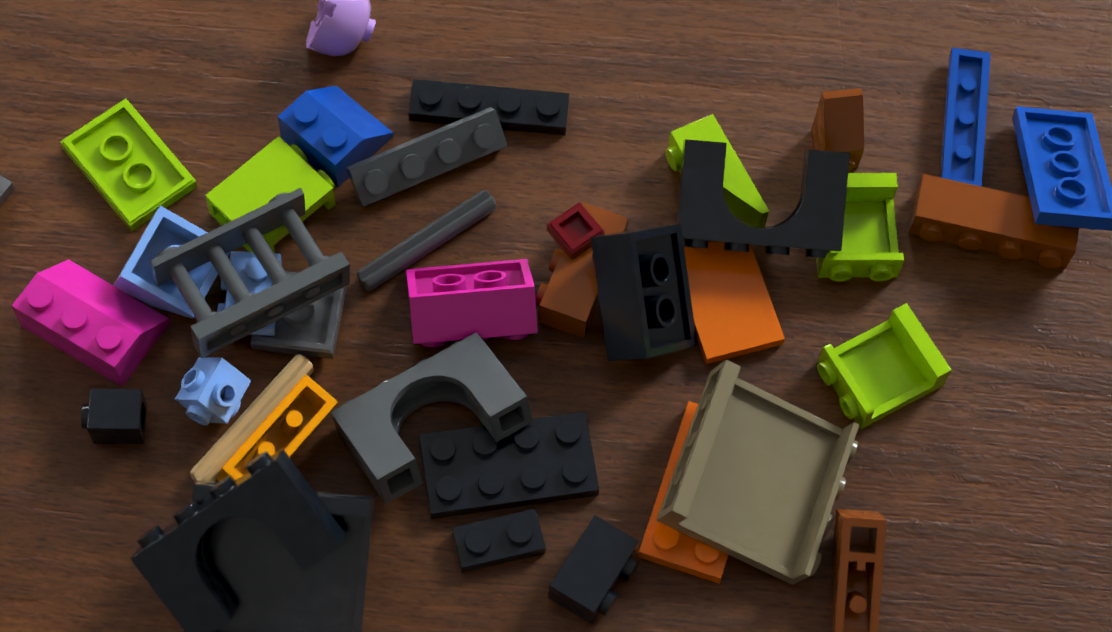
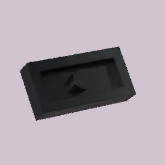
[452,509,546,573]

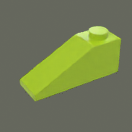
[665,114,769,228]

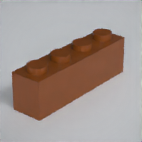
[908,174,1079,268]

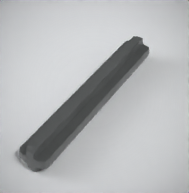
[357,190,496,291]

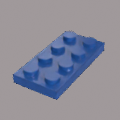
[1012,106,1112,231]

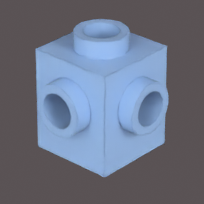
[174,357,251,425]

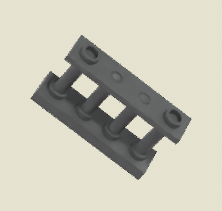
[150,188,350,359]

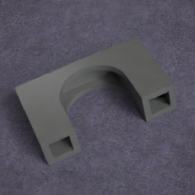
[330,332,533,504]

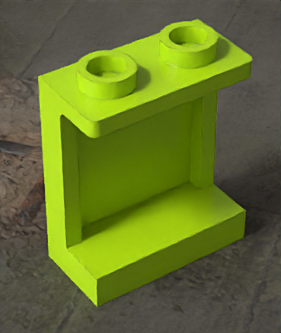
[205,136,335,253]
[816,173,904,282]
[817,303,952,429]

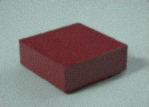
[547,202,605,260]

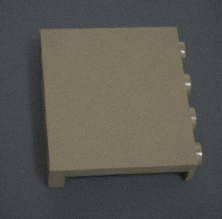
[656,360,859,585]

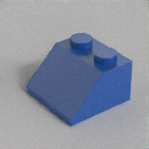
[277,86,393,187]

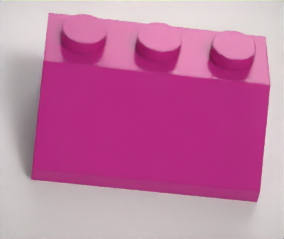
[12,259,170,386]
[406,259,538,347]

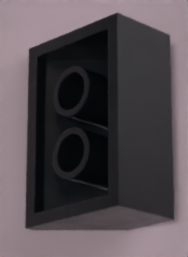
[591,224,697,361]

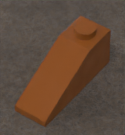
[832,509,887,632]

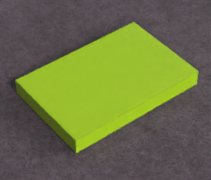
[60,98,197,232]

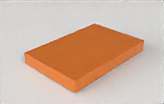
[684,241,785,365]

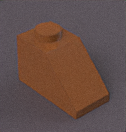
[811,88,864,172]

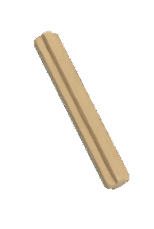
[190,354,314,482]

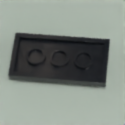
[419,412,599,519]

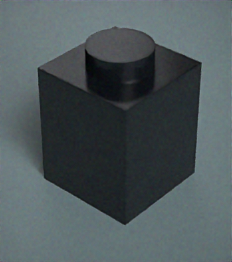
[81,389,147,444]

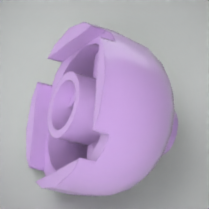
[306,0,376,56]

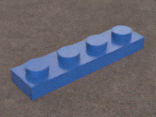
[940,47,991,186]

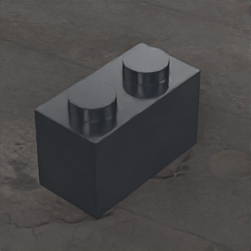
[548,515,641,625]

